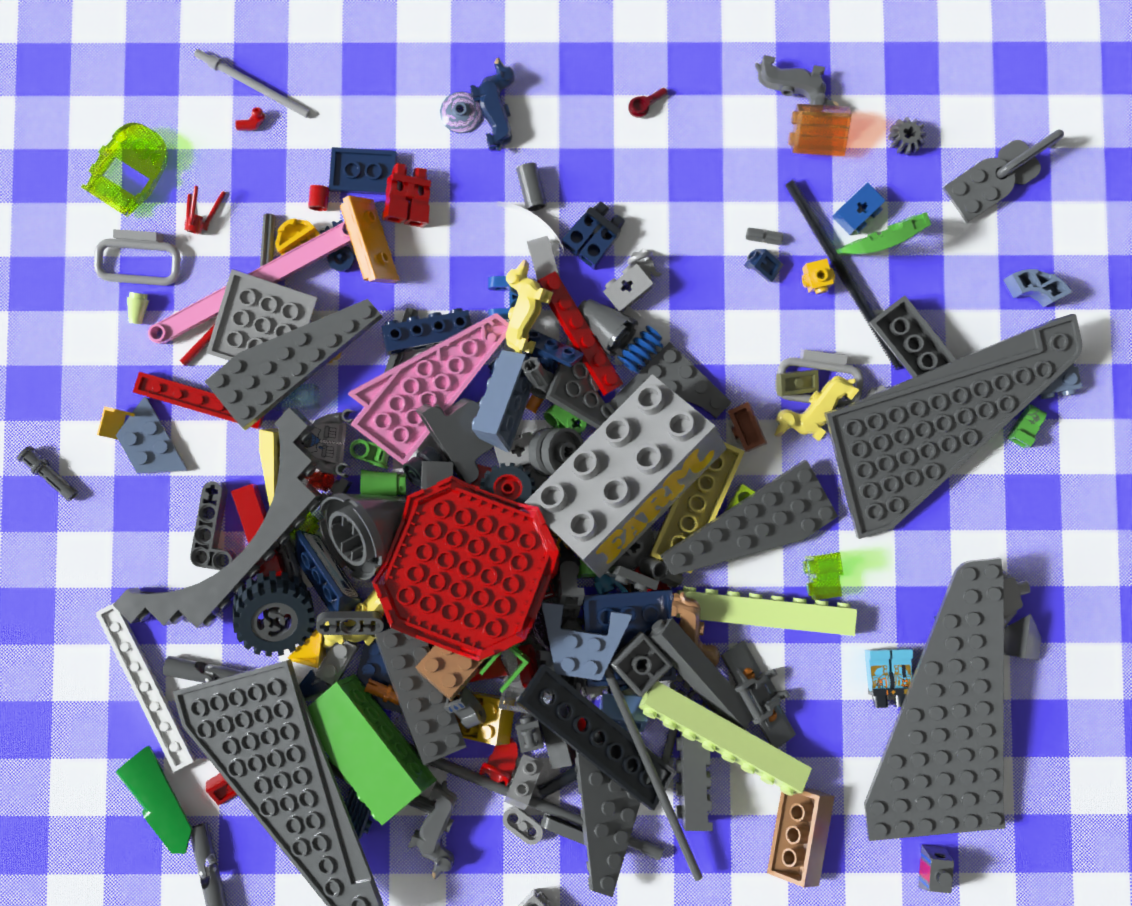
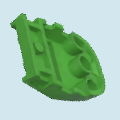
[836,212,931,256]

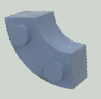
[1003,269,1072,307]

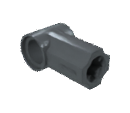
[521,357,554,399]
[639,556,684,588]

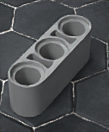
[527,235,560,281]

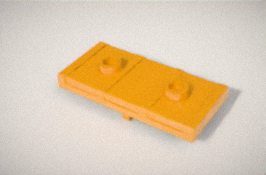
[340,195,400,283]

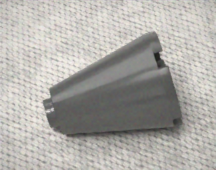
[578,299,639,356]

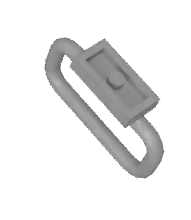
[94,229,181,286]
[775,349,864,408]

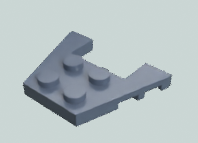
[542,602,632,681]

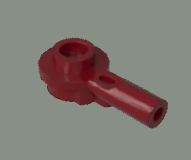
[628,87,668,118]

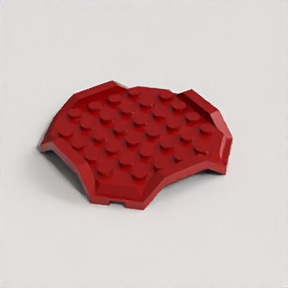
[372,476,559,662]

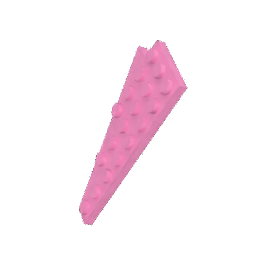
[348,313,509,465]

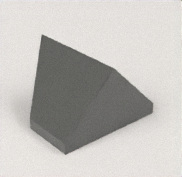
[1004,614,1042,660]

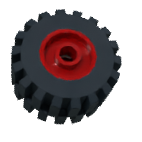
[480,463,536,504]

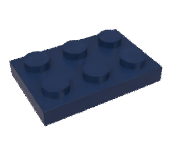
[329,147,397,195]

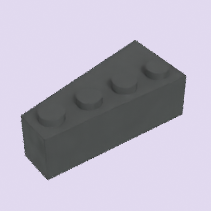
[675,731,713,831]

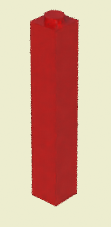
[231,484,290,618]

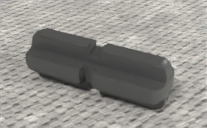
[745,227,783,245]

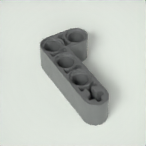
[190,481,237,570]

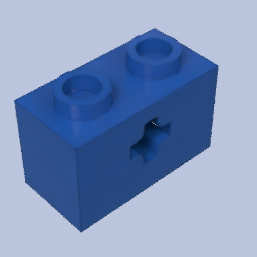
[832,182,886,235]

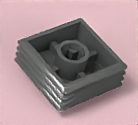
[609,632,673,697]

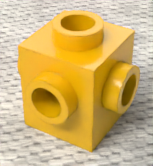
[802,258,835,295]

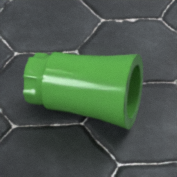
[360,469,406,496]

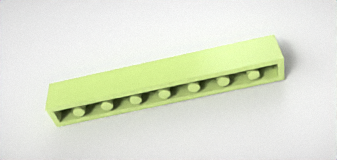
[675,586,857,636]
[638,681,812,796]

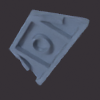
[116,397,188,474]

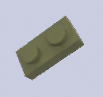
[776,369,819,396]

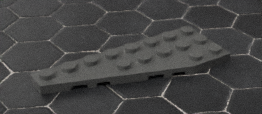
[204,299,383,431]
[660,460,838,575]

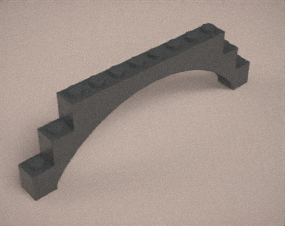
[113,407,323,628]

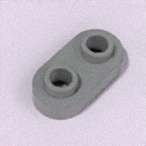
[503,806,543,845]

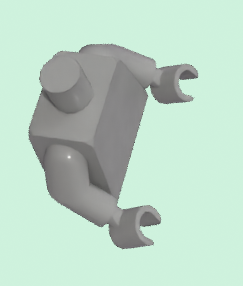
[1003,571,1030,633]

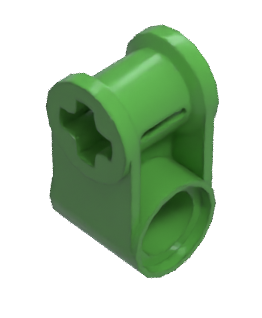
[543,404,586,436]
[350,439,390,469]

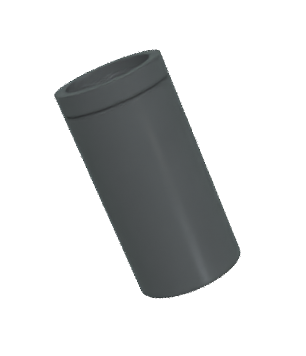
[516,162,547,211]

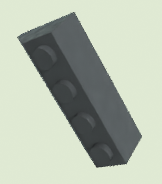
[869,295,956,378]

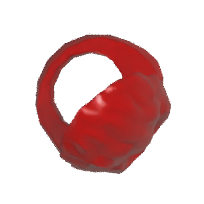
[479,738,518,786]

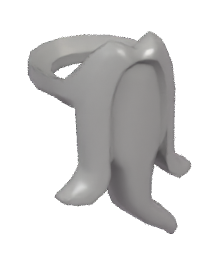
[627,249,662,298]

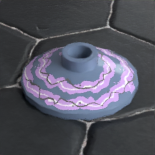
[440,91,482,134]

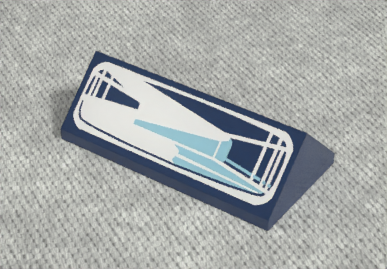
[295,530,362,623]

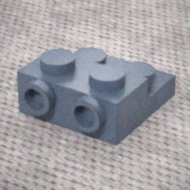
[1038,363,1082,399]

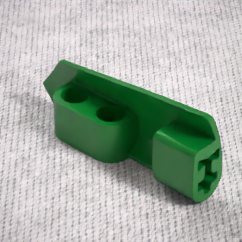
[115,746,193,854]

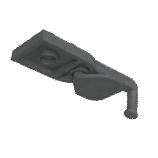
[942,129,1064,223]

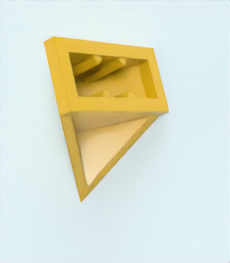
[287,623,326,668]

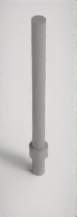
[194,49,310,118]

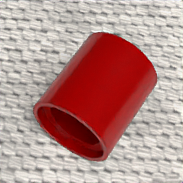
[308,185,329,211]

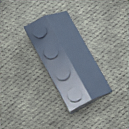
[472,350,532,452]

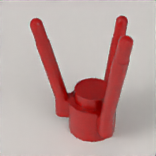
[184,186,226,235]

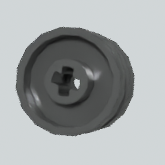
[528,428,584,476]

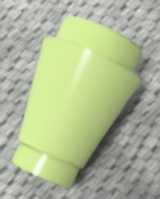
[127,292,149,324]

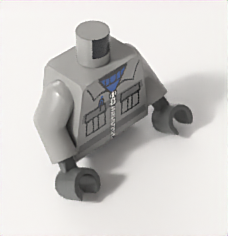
[301,409,356,478]

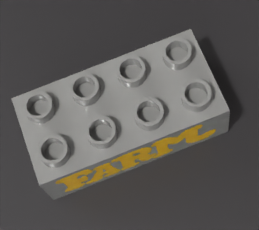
[524,374,727,578]

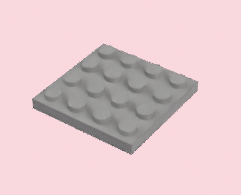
[206,269,318,361]

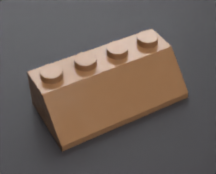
[767,788,835,888]

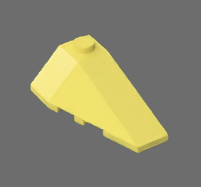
[259,428,306,507]

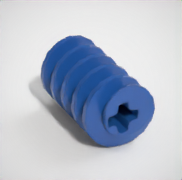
[617,325,664,374]

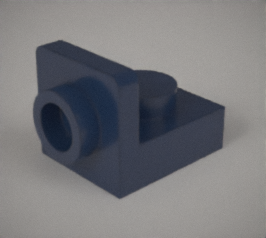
[744,249,784,282]

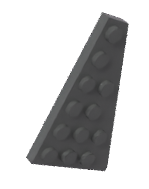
[575,742,649,897]

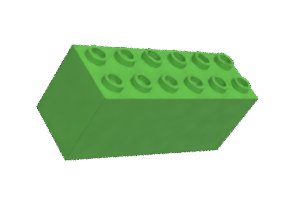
[308,674,437,825]

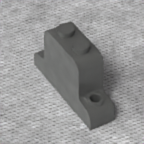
[416,398,493,484]

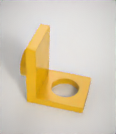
[97,406,135,440]

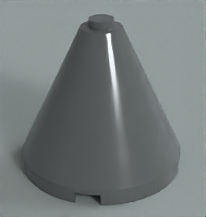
[319,493,407,580]

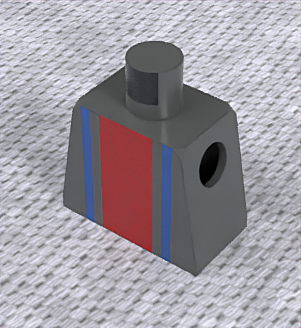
[918,844,954,893]

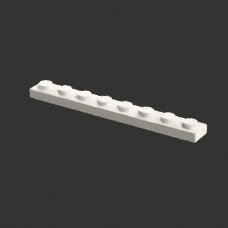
[95,602,196,772]

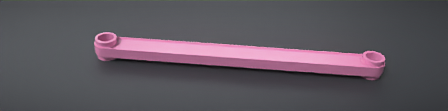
[148,221,352,344]

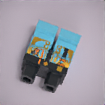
[865,649,913,708]

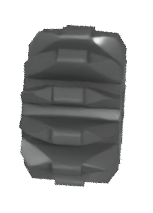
[888,116,926,155]

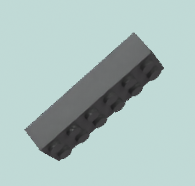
[374,628,467,765]

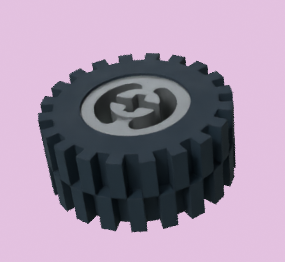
[233,571,315,657]

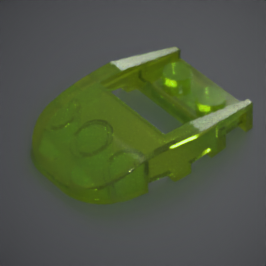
[81,122,168,218]

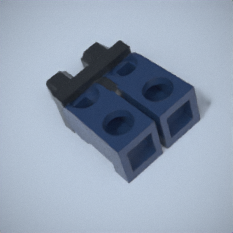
[562,201,625,270]

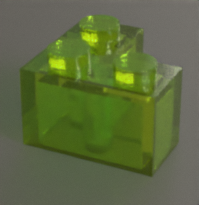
[803,552,844,600]

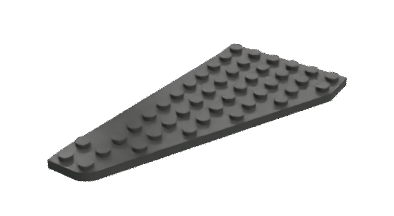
[824,314,1082,539]
[864,557,1006,841]
[173,659,384,906]

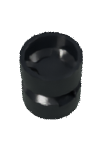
[403,446,444,487]

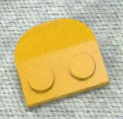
[275,218,320,255]

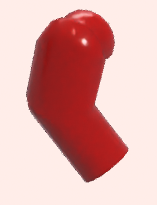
[235,107,265,131]

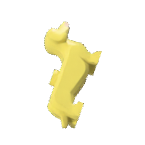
[506,260,553,354]
[774,376,859,441]
[323,589,384,648]

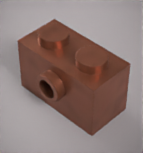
[728,402,768,452]

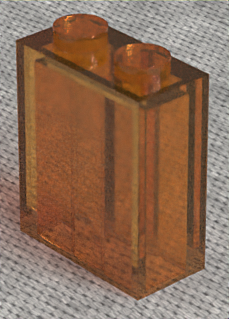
[788,104,852,156]

